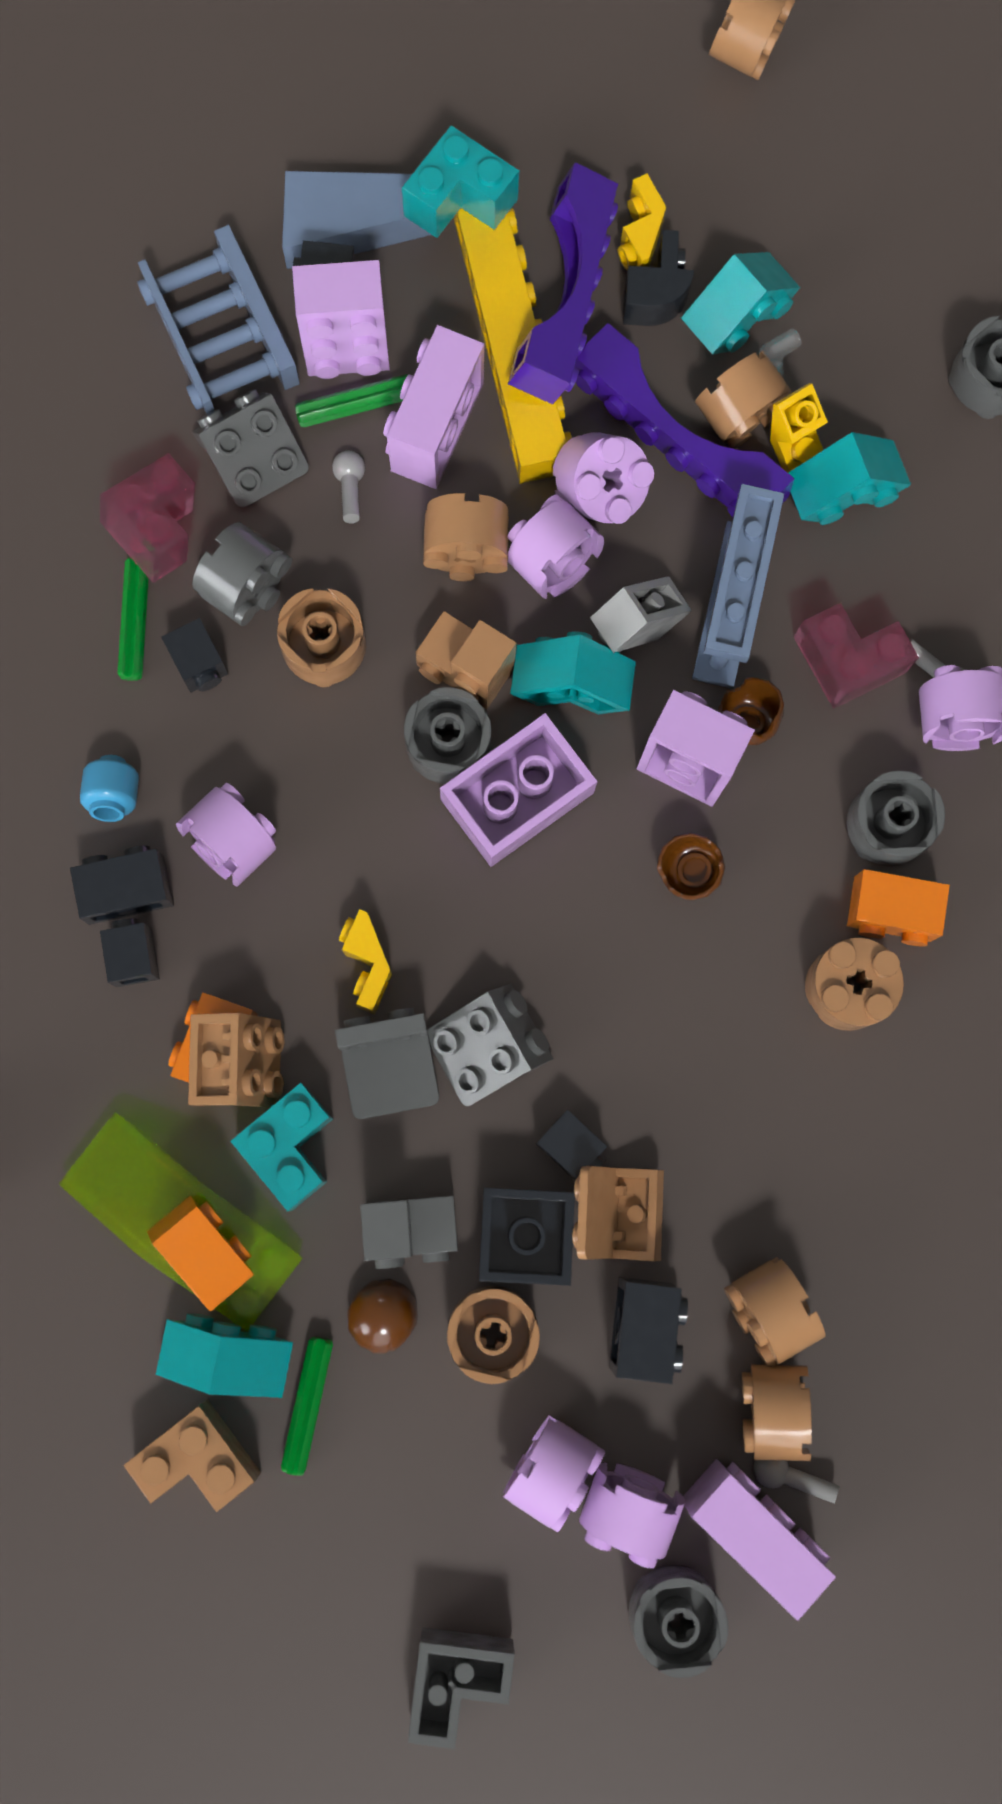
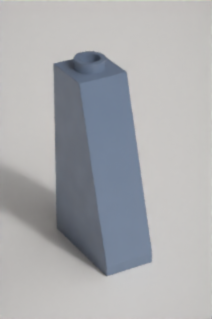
[282,171,431,269]

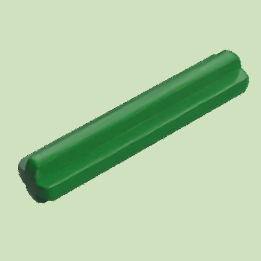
[295,374,408,427]
[117,557,149,681]
[281,1337,333,1476]

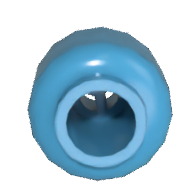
[80,755,139,822]

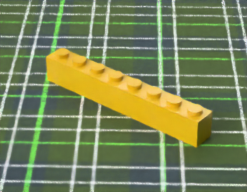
[453,208,572,483]

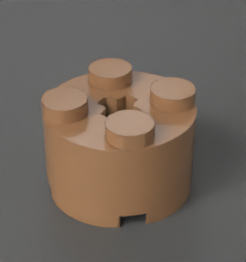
[709,0,795,80]
[695,350,793,449]
[423,493,509,581]
[277,588,366,688]
[805,938,904,1031]
[723,1257,826,1367]
[447,1286,540,1384]
[742,1365,812,1461]

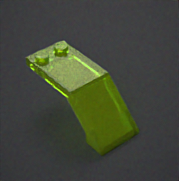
[59,1112,303,1331]

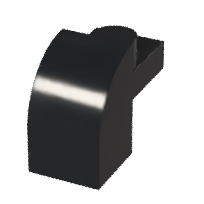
[623,230,694,326]

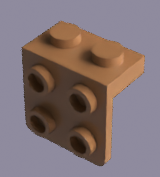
[572,1166,664,1261]

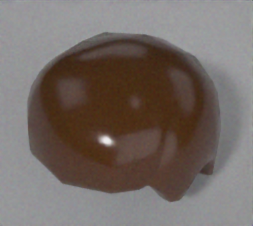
[718,677,784,745]
[657,832,726,901]
[347,1278,418,1354]

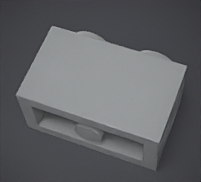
[590,576,692,653]

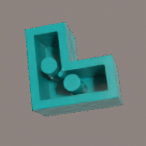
[402,126,519,238]
[681,252,801,354]
[788,432,911,525]
[510,631,636,715]
[230,1083,333,1212]
[156,1313,293,1398]

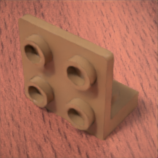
[188,1013,285,1108]

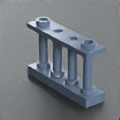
[137,225,300,414]
[692,484,785,689]

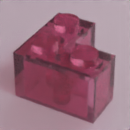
[100,453,195,583]
[794,603,919,709]

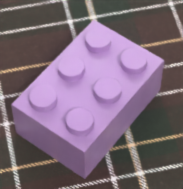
[292,260,389,379]
[383,325,484,489]
[637,690,755,807]
[440,713,597,867]
[683,1459,836,1621]

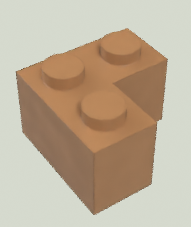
[416,611,516,709]
[123,1399,261,1512]

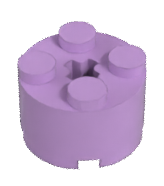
[553,432,654,524]
[508,495,604,599]
[919,665,1002,751]
[176,783,276,887]
[502,1415,605,1532]
[579,1463,685,1568]

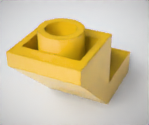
[618,174,666,270]
[770,383,828,473]
[339,909,392,1015]

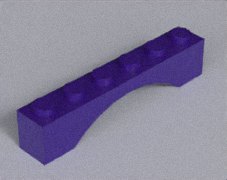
[508,162,618,405]
[575,323,794,518]

